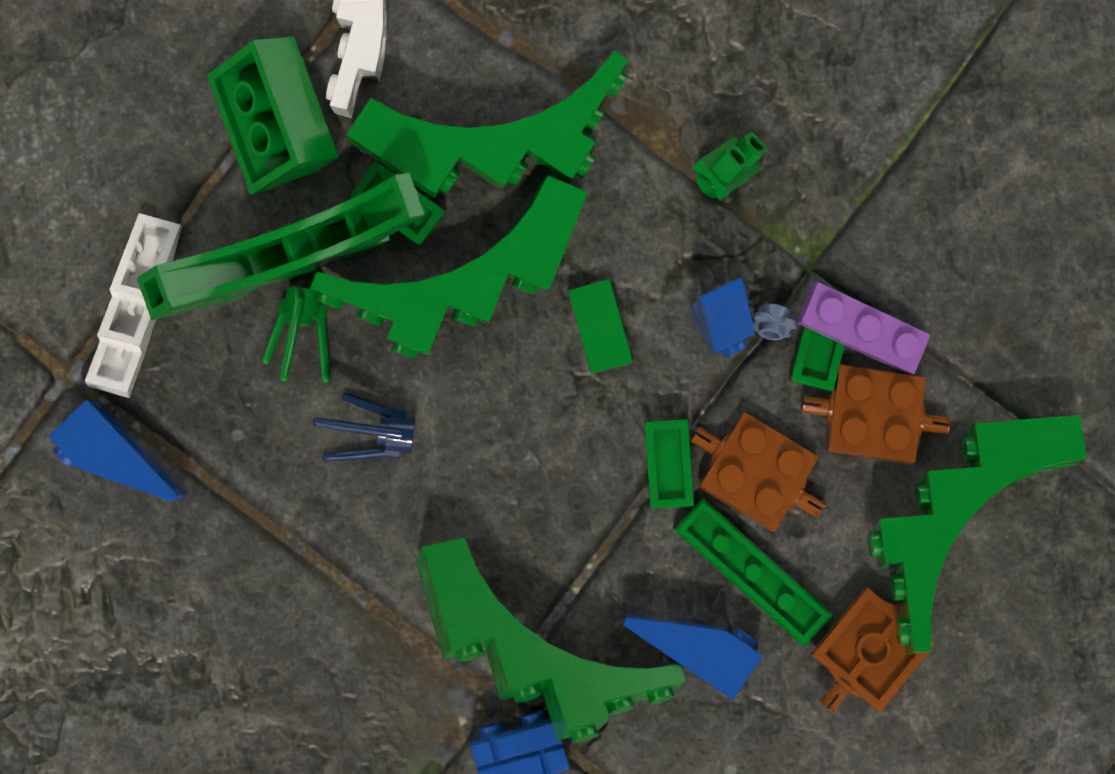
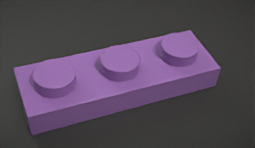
[796,282,930,375]

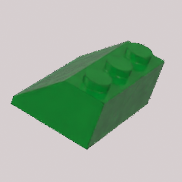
[206,36,339,195]

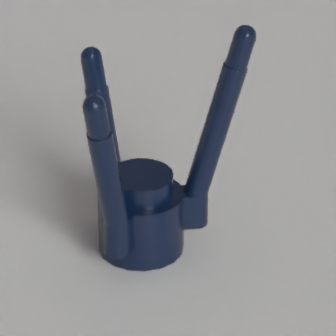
[313,393,416,461]

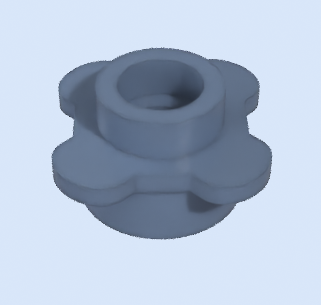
[752,304,797,340]

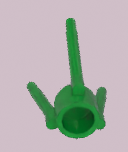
[262,287,330,383]

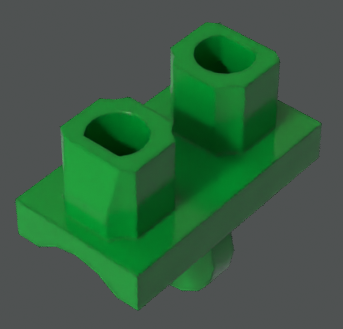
[692,131,768,201]

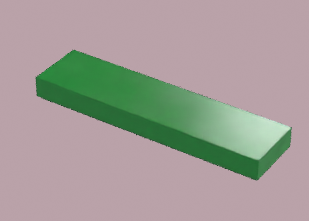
[673,498,833,647]

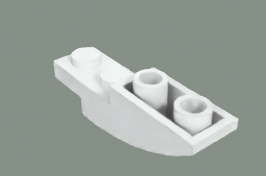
[326,0,387,118]

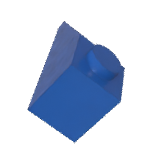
[689,277,755,358]
[48,400,186,501]
[621,614,763,700]

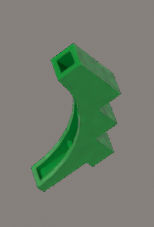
[346,51,628,198]
[137,172,424,320]
[310,176,588,360]
[868,415,1087,655]
[415,538,686,743]

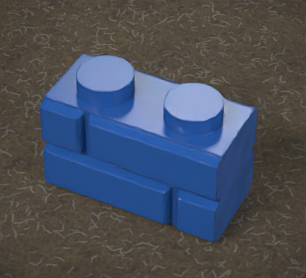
[470,709,570,774]

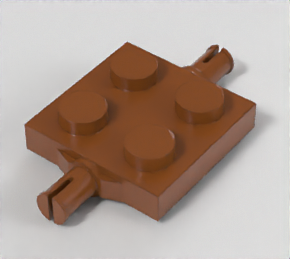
[801,365,951,465]
[690,412,826,532]
[810,587,935,713]

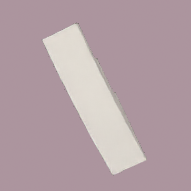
[85,213,181,398]

